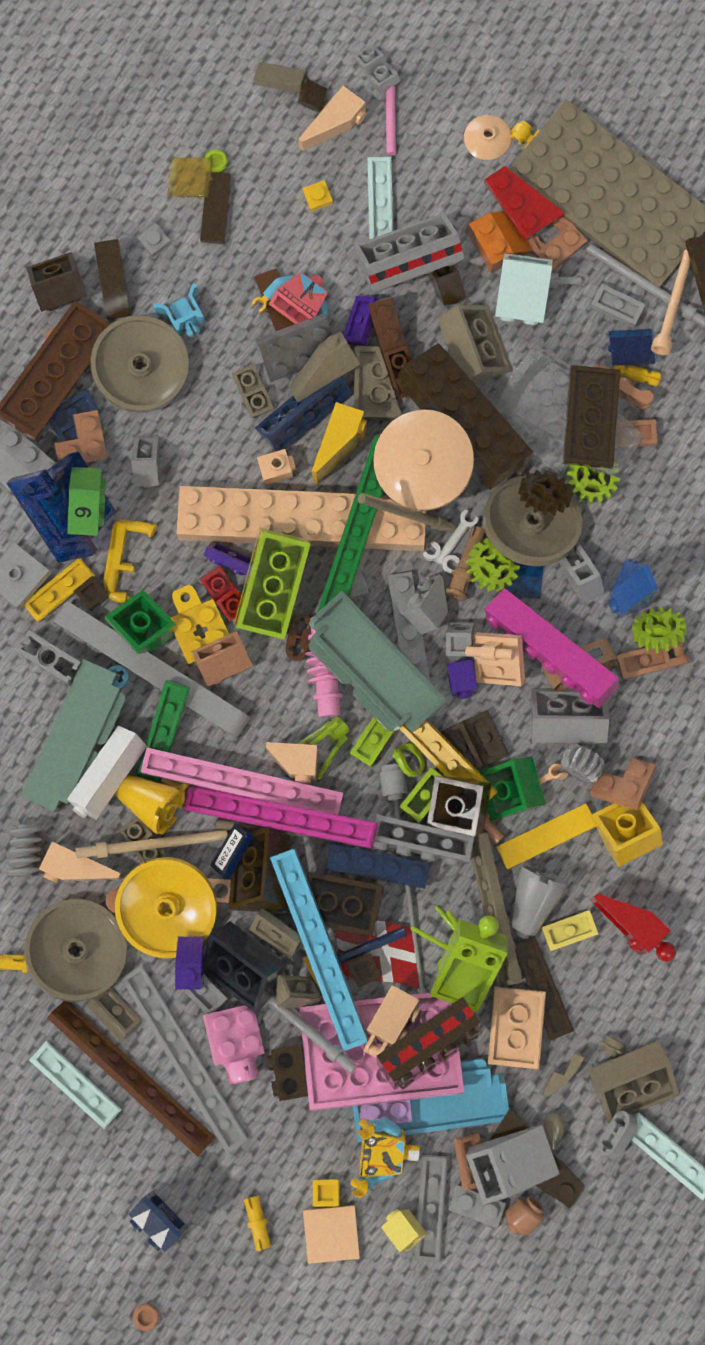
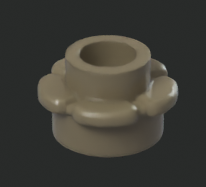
[600,1035,625,1057]

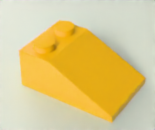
[312,402,367,484]

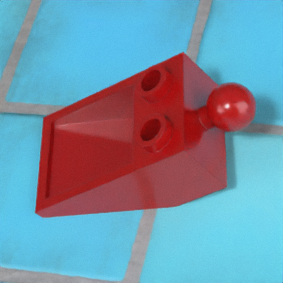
[590,893,677,962]

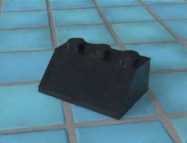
[204,921,287,1014]

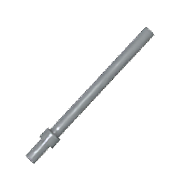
[586,243,705,328]
[267,994,358,1074]

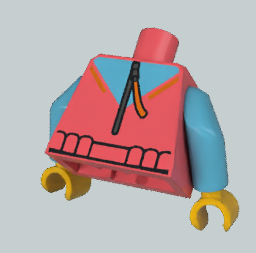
[252,273,328,324]

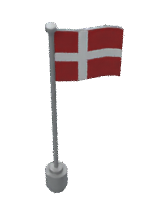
[336,764,428,994]

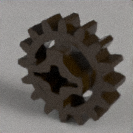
[518,470,573,516]

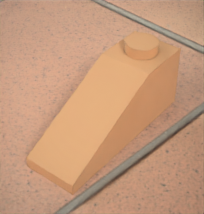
[298,86,366,150]
[39,842,123,883]

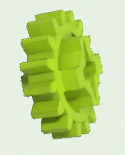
[566,460,620,505]
[466,538,520,592]
[632,607,687,653]

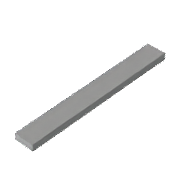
[121,965,249,1154]

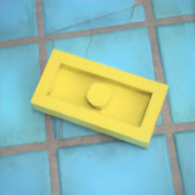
[541,910,598,951]

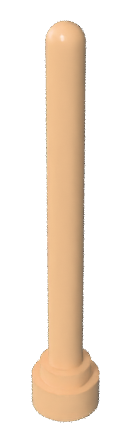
[651,249,691,355]

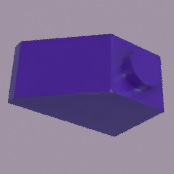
[175,936,204,989]

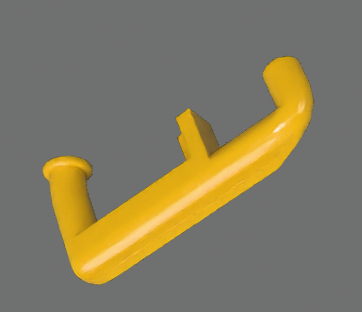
[103,519,157,603]

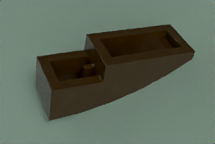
[94,239,131,320]

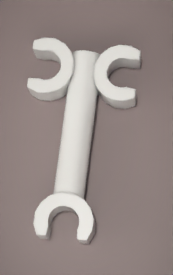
[423,510,479,575]

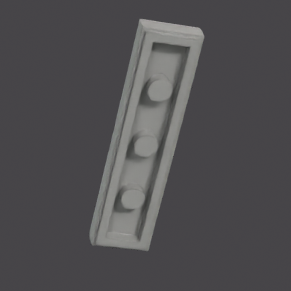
[414,1154,448,1263]

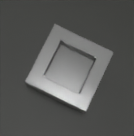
[137,223,171,258]

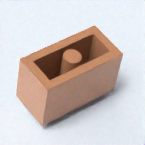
[191,631,253,687]

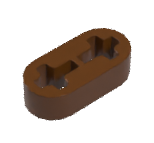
[286,614,311,662]

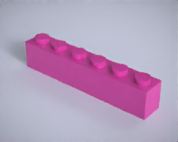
[485,588,619,708]

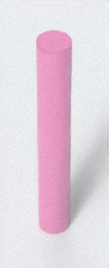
[386,85,396,155]

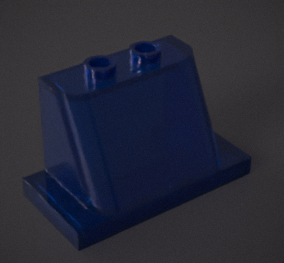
[6,451,116,563]

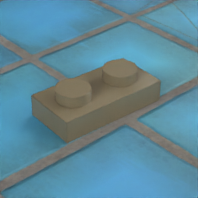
[250,908,302,959]

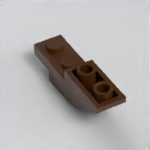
[367,297,411,399]

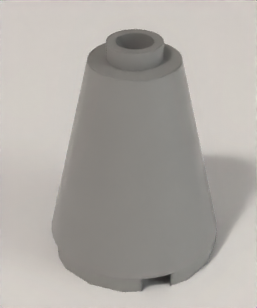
[511,865,568,939]

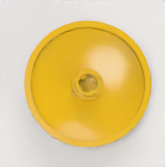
[115,857,217,958]

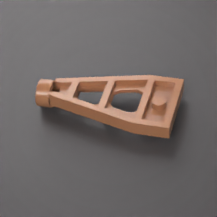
[527,217,587,272]

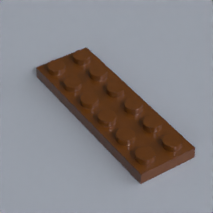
[0,300,111,442]

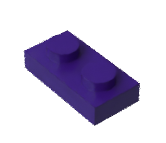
[343,296,378,346]
[203,541,251,575]

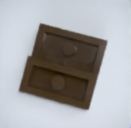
[440,710,509,770]

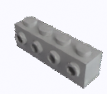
[370,815,474,867]

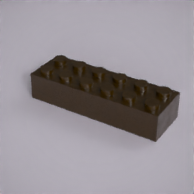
[396,343,534,490]

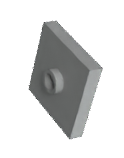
[0,543,51,610]

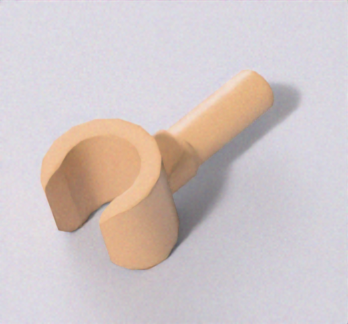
[539,764,568,784]

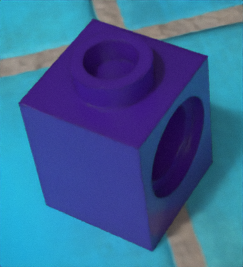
[447,660,477,699]

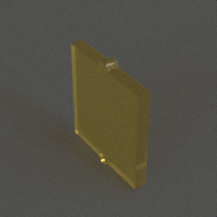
[167,158,213,198]

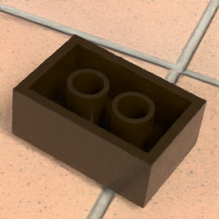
[306,871,384,938]

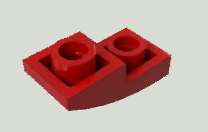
[199,565,241,622]

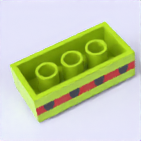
[234,527,311,640]

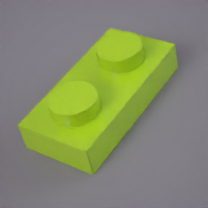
[350,717,395,768]

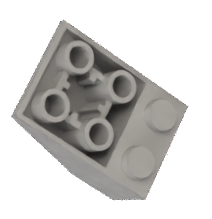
[466,1124,560,1205]

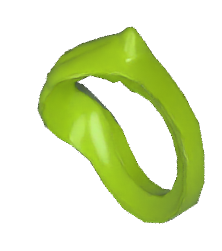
[392,743,425,777]

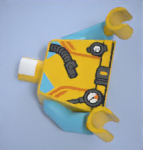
[351,1117,419,1198]

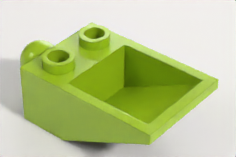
[430,915,508,1012]

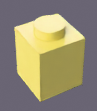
[381,1209,428,1252]

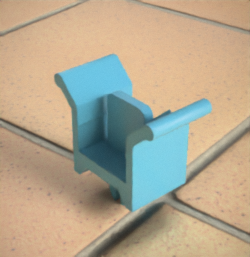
[153,283,205,337]

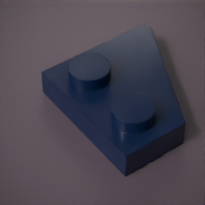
[49,389,99,442]

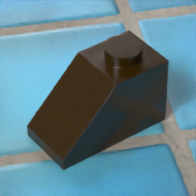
[428,265,466,306]

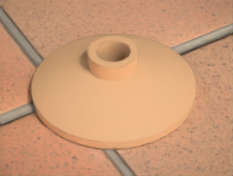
[464,115,511,160]

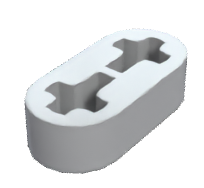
[598,1111,638,1159]

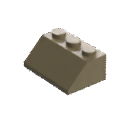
[437,305,513,384]
[588,1041,679,1124]

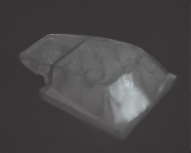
[492,344,644,477]

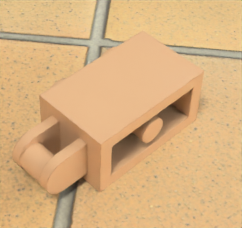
[364,985,421,1058]

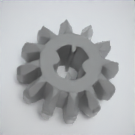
[561,744,605,783]

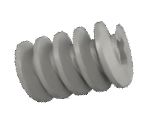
[8,825,42,877]

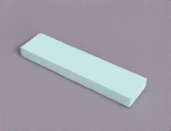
[367,157,393,240]
[29,1041,122,1129]
[631,1111,705,1200]

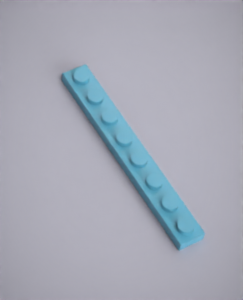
[270,848,369,1051]

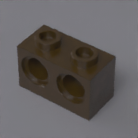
[267,1044,308,1101]

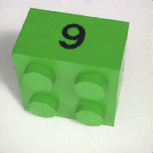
[68,467,106,536]

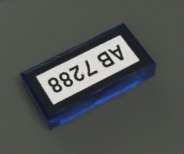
[210,823,254,879]

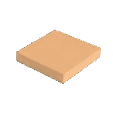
[303,1205,360,1264]

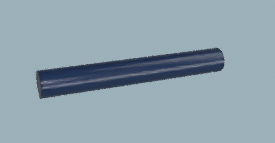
[336,927,407,964]

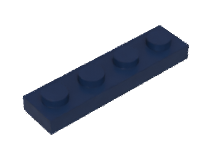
[325,844,430,889]

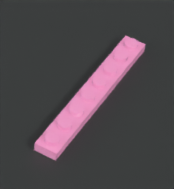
[141,748,343,815]

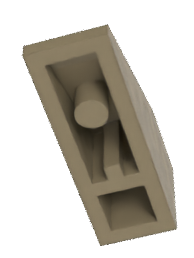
[289,331,360,402]

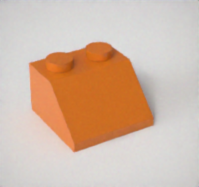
[468,211,533,273]

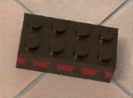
[376,997,481,1090]

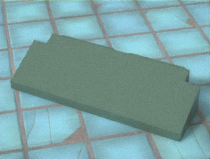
[308,591,446,733]
[21,659,126,812]

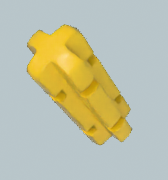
[614,362,661,386]

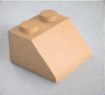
[266,742,318,785]

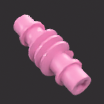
[305,617,343,718]

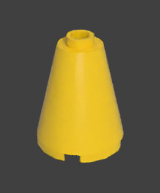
[114,774,185,835]

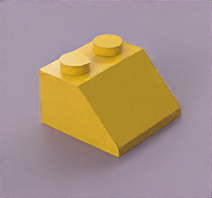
[592,802,663,867]

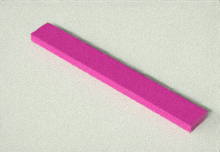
[183,785,378,849]

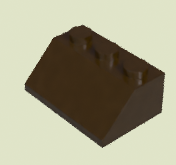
[228,827,290,912]

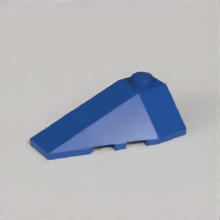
[608,558,658,618]

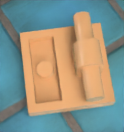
[465,632,525,686]

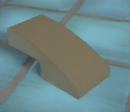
[541,1053,584,1097]

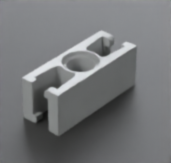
[15,630,81,686]

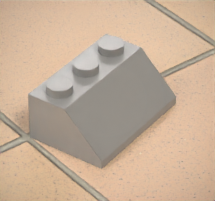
[0,425,69,513]
[531,689,609,744]

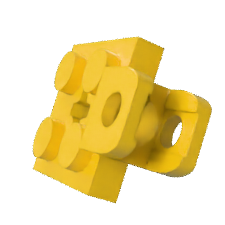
[171,585,229,664]

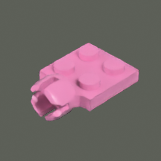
[203,1005,265,1084]

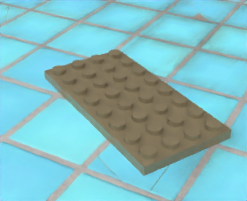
[509,99,705,287]

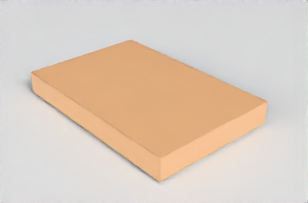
[488,987,546,1069]

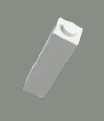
[67,726,147,820]

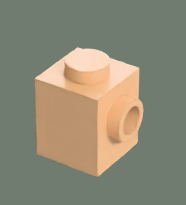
[257,449,296,486]

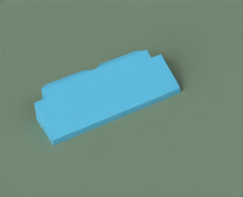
[352,1058,509,1142]

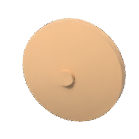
[374,410,474,511]

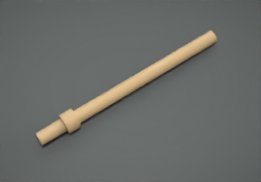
[76,830,227,858]

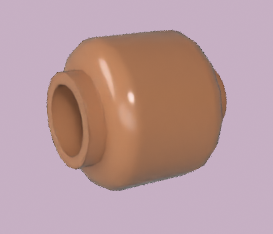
[505,1196,544,1236]

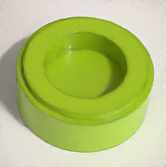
[204,149,228,173]

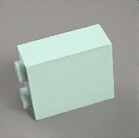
[495,253,553,325]

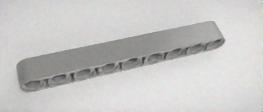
[53,601,250,739]

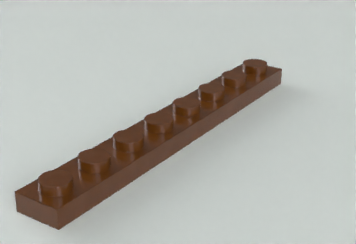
[47,1001,215,1157]

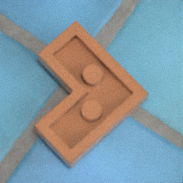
[54,410,107,467]
[590,758,656,810]

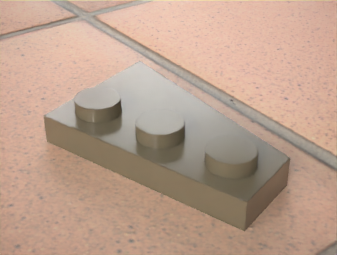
[354,346,402,420]

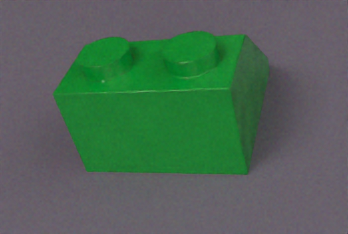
[105,589,176,654]
[479,757,546,821]

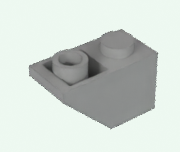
[403,575,448,634]

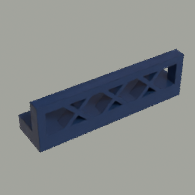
[255,376,353,452]

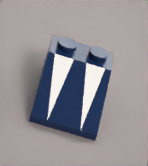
[128,1191,189,1252]

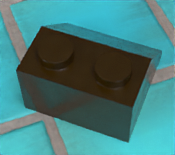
[26,252,87,312]
[427,776,492,836]

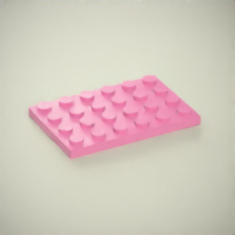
[299,993,464,1111]

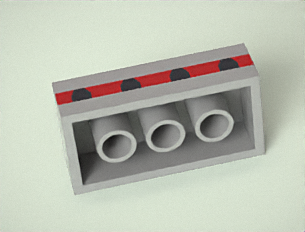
[354,213,464,292]

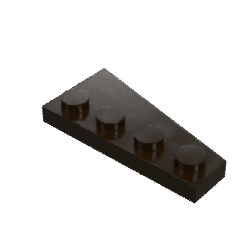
[488,1106,584,1208]

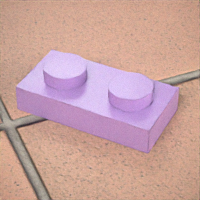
[359,1100,412,1124]

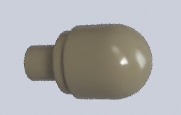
[544,1113,565,1150]

